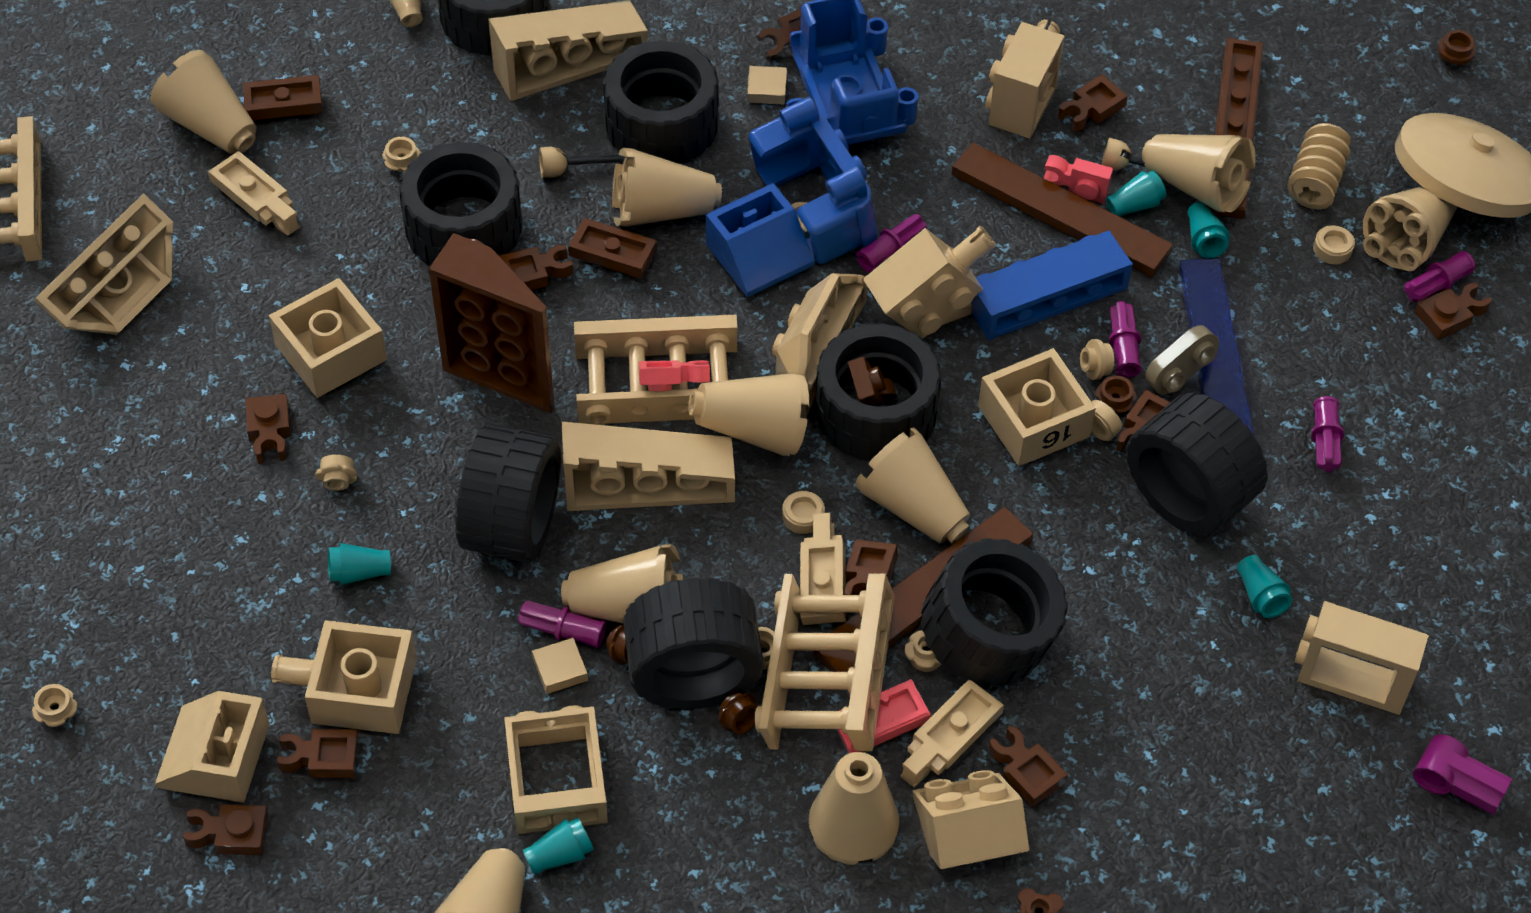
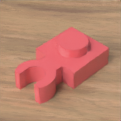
[1044,155,1113,205]
[638,360,710,391]

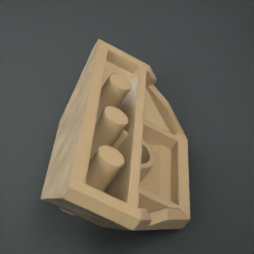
[34,193,173,335]
[772,273,867,418]

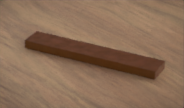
[1210,38,1264,219]
[952,143,1173,278]
[813,507,1033,672]

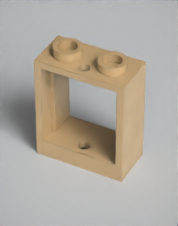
[1294,601,1429,715]
[504,706,608,834]

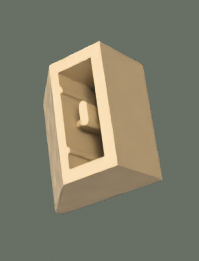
[155,691,270,803]
[912,770,1030,869]

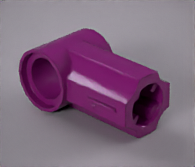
[1413,734,1512,815]

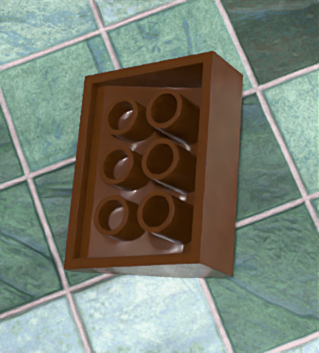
[429,233,555,413]

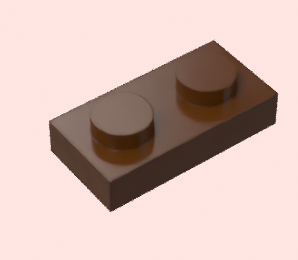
[243,75,323,120]
[568,218,657,279]

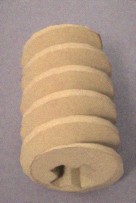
[1287,123,1351,210]

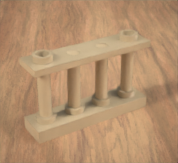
[0,116,42,261]
[574,315,738,425]
[755,574,895,751]

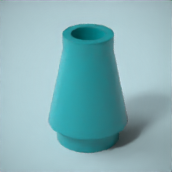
[1105,170,1166,217]
[1187,202,1230,258]
[328,543,391,586]
[1237,555,1292,618]
[523,817,594,875]

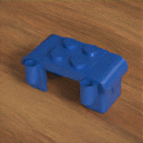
[790,0,918,145]
[748,97,879,264]

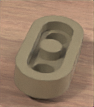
[1145,325,1219,395]

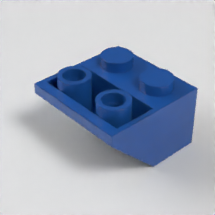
[706,183,815,297]

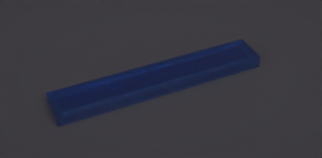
[1179,259,1254,436]

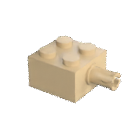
[985,19,1065,139]
[863,226,996,339]
[271,620,417,734]

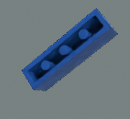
[971,230,1133,340]

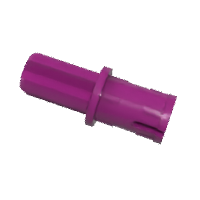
[856,214,927,273]
[1404,251,1475,302]
[1109,301,1142,378]
[1311,396,1345,473]
[518,601,607,648]

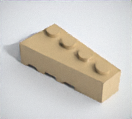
[489,1,648,102]
[562,422,735,511]

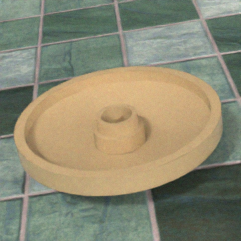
[1395,113,1531,218]

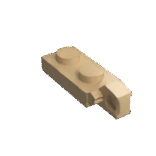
[208,151,300,236]
[800,513,846,625]
[900,680,1004,788]

